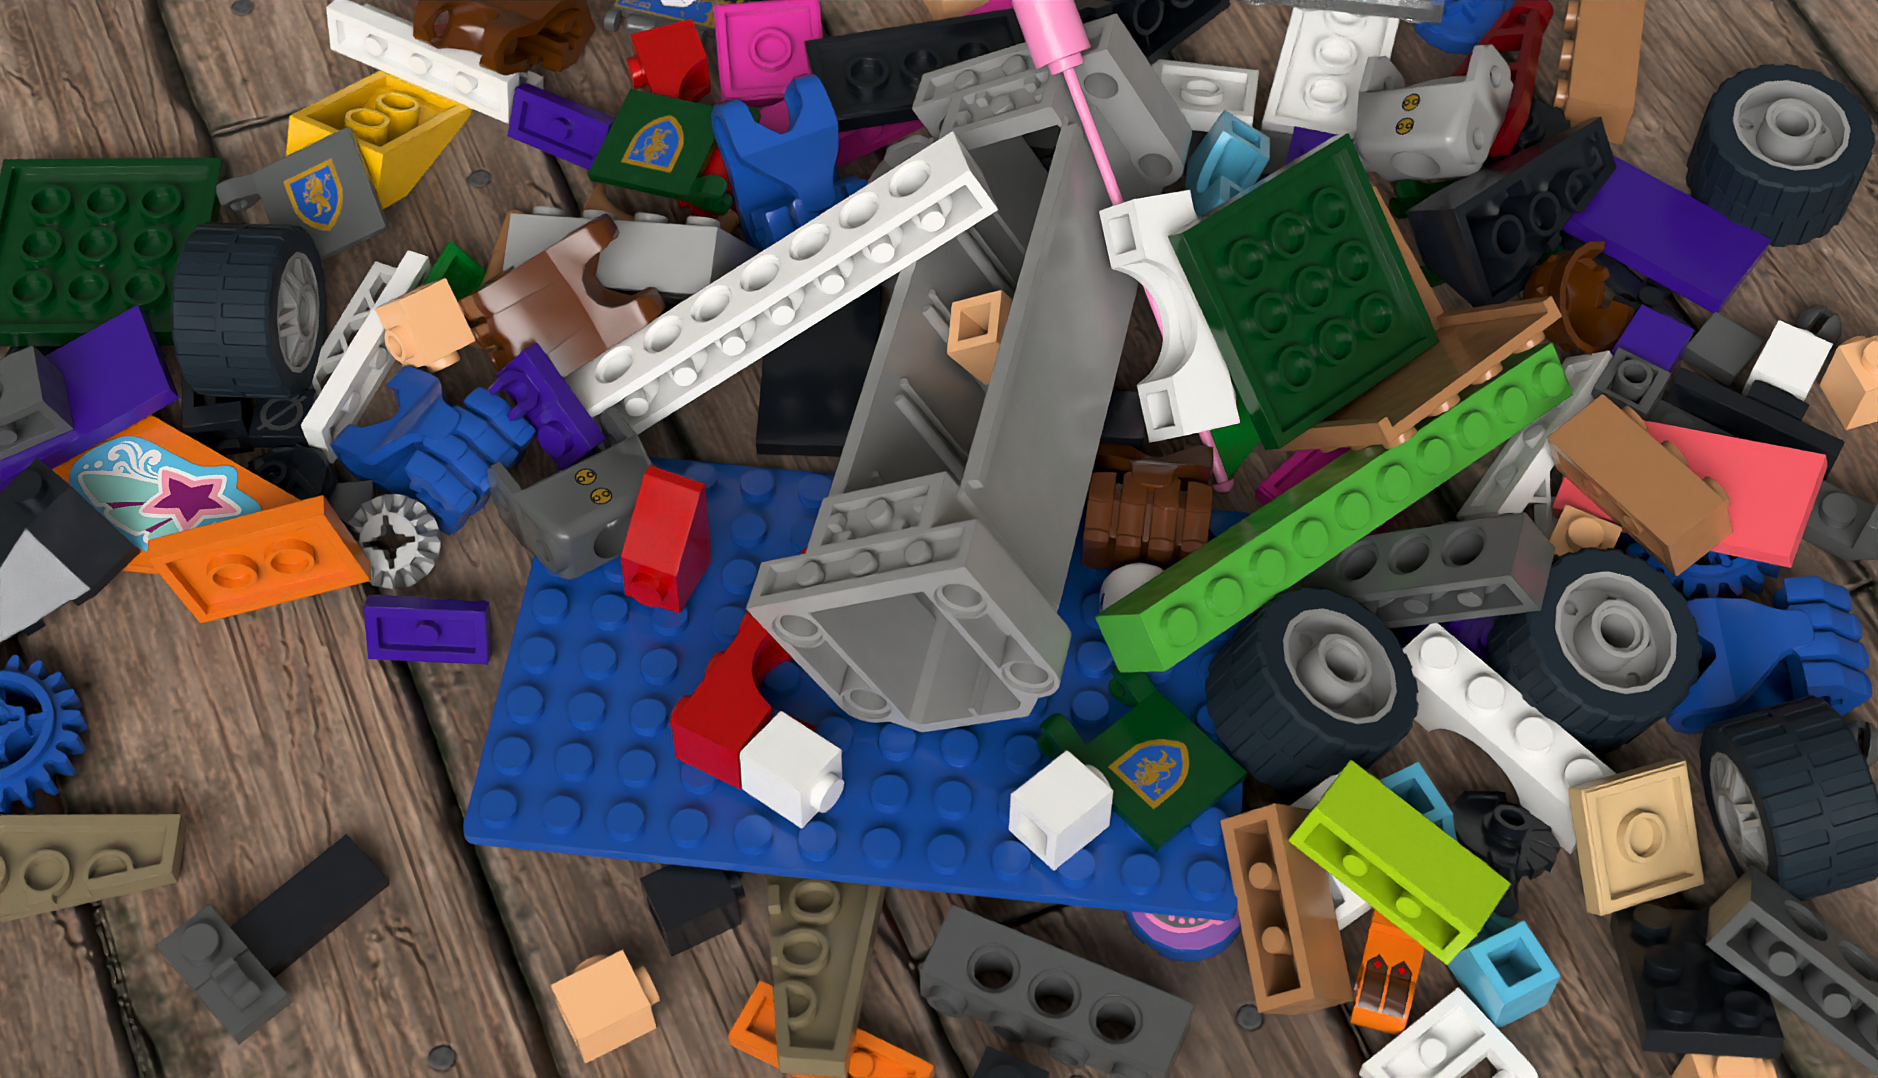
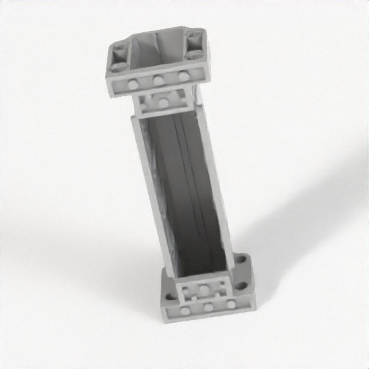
[746,13,1192,732]

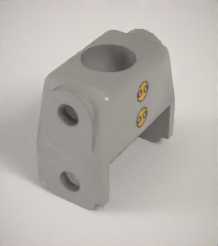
[1353,45,1514,182]

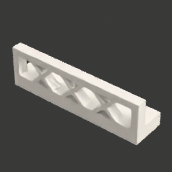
[326,0,544,124]
[301,250,431,464]
[1456,351,1613,540]

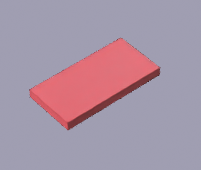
[1552,420,1828,568]

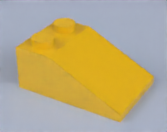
[286,70,472,209]

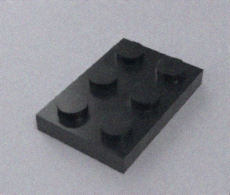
[1610,905,1784,1059]

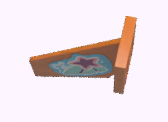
[52,415,371,624]

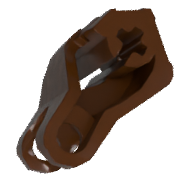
[413,0,596,76]
[457,213,666,378]
[1081,443,1214,571]

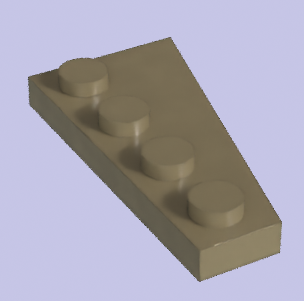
[0,814,187,923]
[766,874,886,1078]

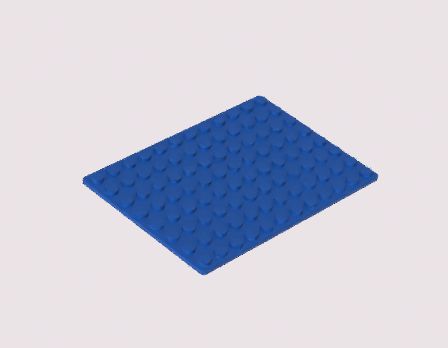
[463,451,1251,921]

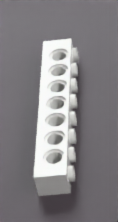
[563,131,998,451]

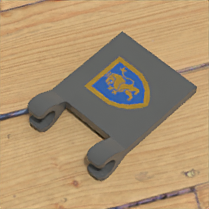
[216,127,390,262]

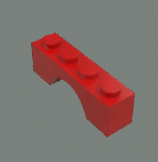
[625,18,738,219]
[670,547,807,789]

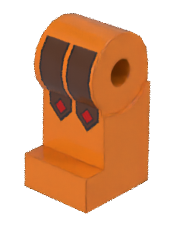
[1350,908,1425,1036]

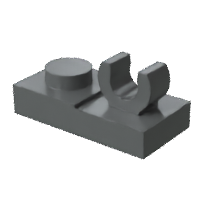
[156,904,292,1045]

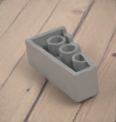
[502,206,760,305]

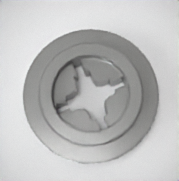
[347,494,441,589]

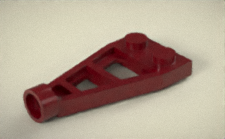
[1450,0,1554,157]

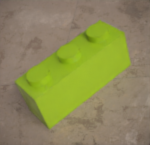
[1288,760,1511,965]

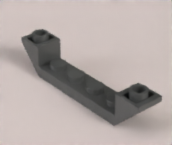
[1591,347,1878,561]

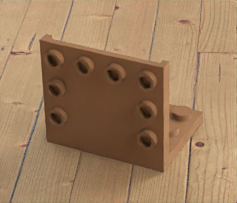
[1277,185,1562,453]

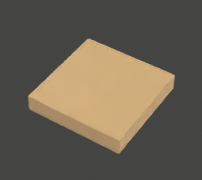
[1568,758,1705,916]

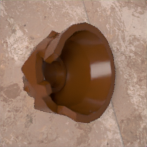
[1523,241,1635,355]

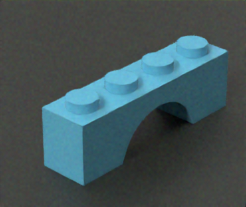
[1185,110,1270,218]
[1380,762,1561,1029]

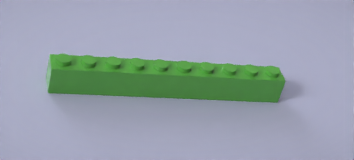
[1094,342,1573,672]

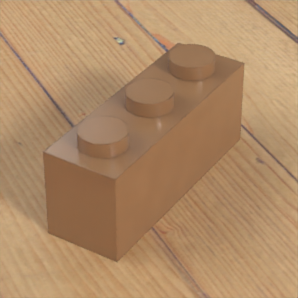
[1552,0,1646,144]
[1547,394,1733,577]
[1220,803,1354,1016]

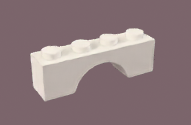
[1099,190,1240,443]
[1402,623,1616,854]

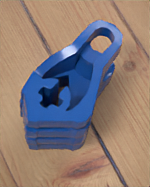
[711,73,867,252]
[330,366,536,535]
[1665,576,1872,734]

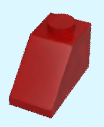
[621,465,711,614]

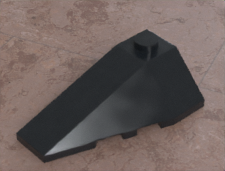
[1406,117,1617,307]
[0,458,140,643]

